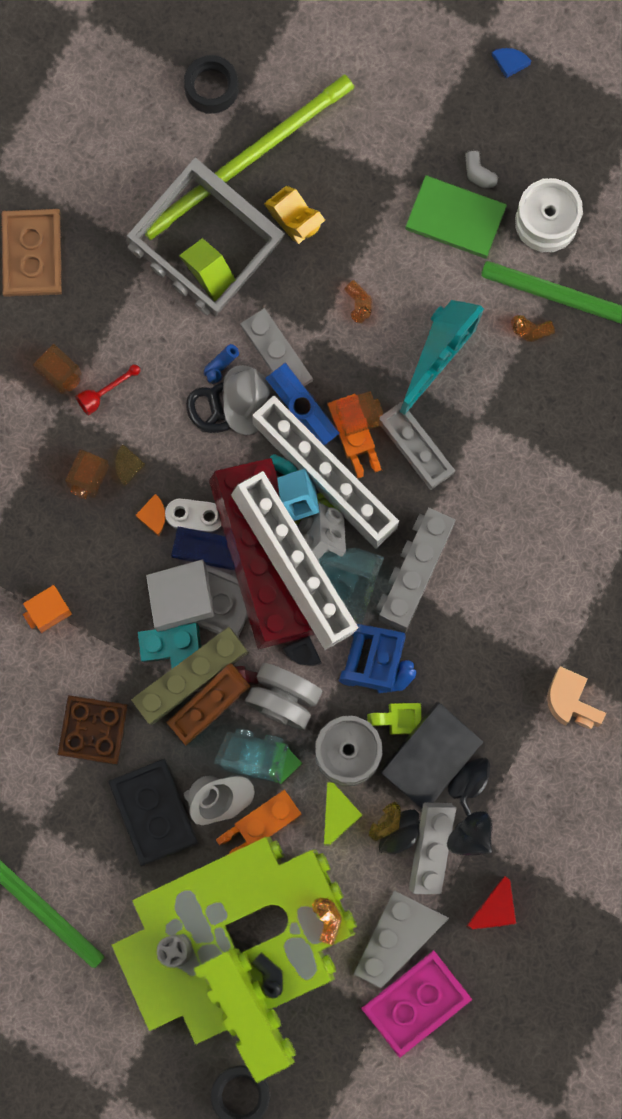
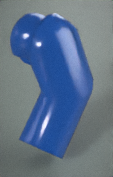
[204,344,239,384]
[378,660,417,694]

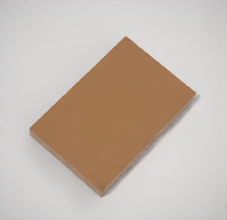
[2,209,62,297]

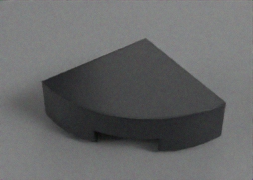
[282,636,322,666]

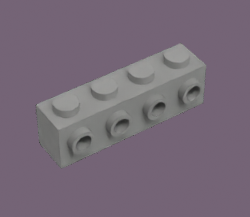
[376,507,456,633]

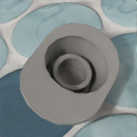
[223,365,270,435]
[184,776,255,825]

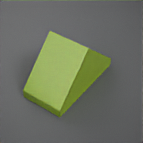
[179,238,236,302]
[324,782,362,846]

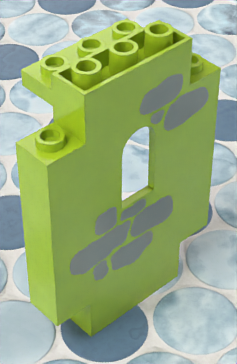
[112,837,357,1045]

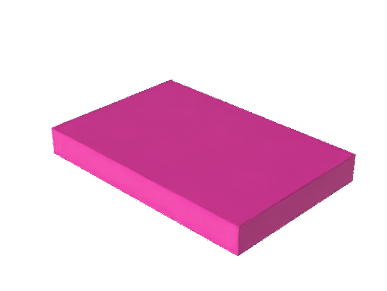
[361,950,472,1058]

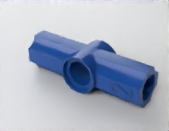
[265,362,340,445]

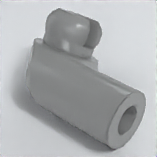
[465,151,498,188]

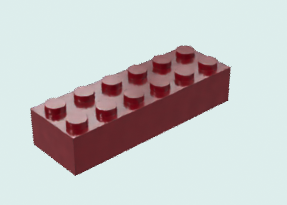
[209,458,315,650]

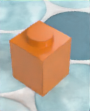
[23,585,72,633]

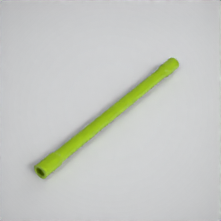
[145,74,354,241]

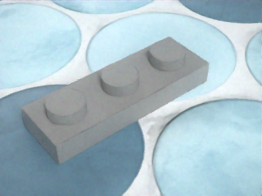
[240,308,313,386]
[377,402,455,490]
[409,803,456,894]

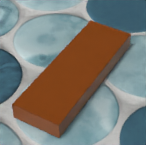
[166,663,251,746]

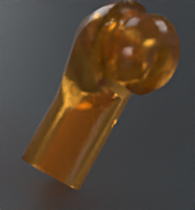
[344,280,372,323]
[511,315,555,342]

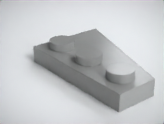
[354,891,449,988]

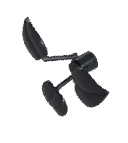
[379,757,492,856]

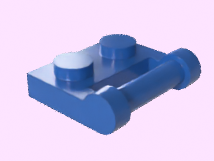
[339,624,406,692]

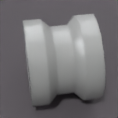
[157,935,192,968]

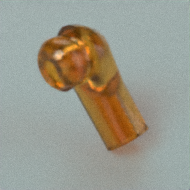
[312,897,342,945]

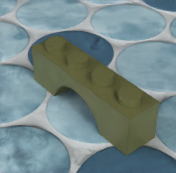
[131,627,249,725]

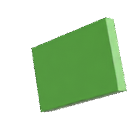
[405,176,507,259]

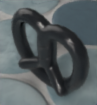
[186,382,231,433]

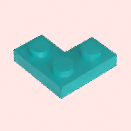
[138,623,206,684]

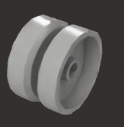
[245,663,323,731]
[315,716,382,786]

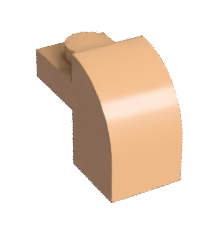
[547,666,606,729]

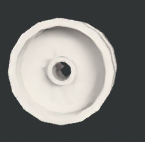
[515,178,583,252]

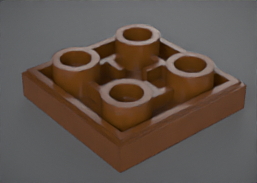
[57,695,128,765]

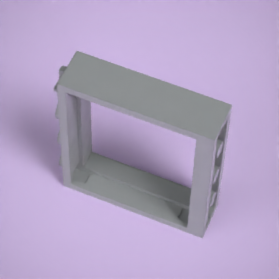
[126,157,285,317]

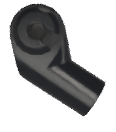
[251,952,283,999]

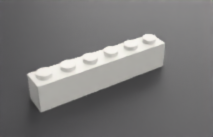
[252,396,399,549]
[231,471,358,650]

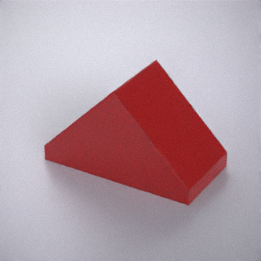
[466,876,516,930]

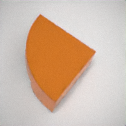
[136,494,166,536]

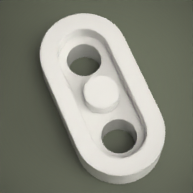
[165,499,222,533]

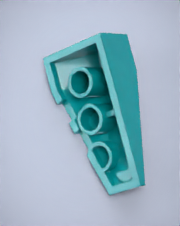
[400,300,484,415]

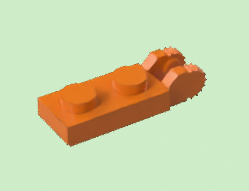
[327,394,381,479]
[216,789,302,854]

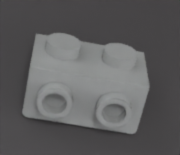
[298,503,346,560]

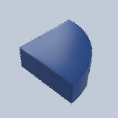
[492,48,531,78]

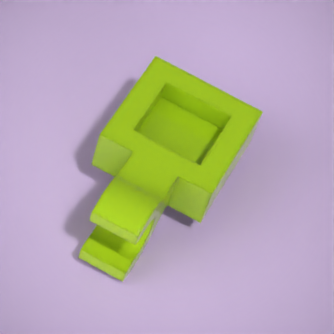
[367,703,421,735]

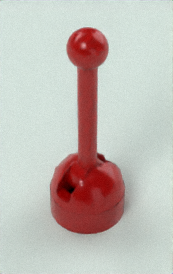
[75,364,140,416]

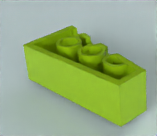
[194,948,296,1083]

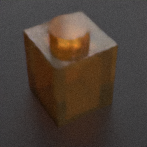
[33,344,82,395]
[336,391,383,437]
[65,449,110,499]

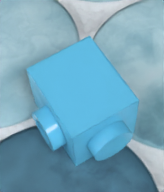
[277,468,319,521]

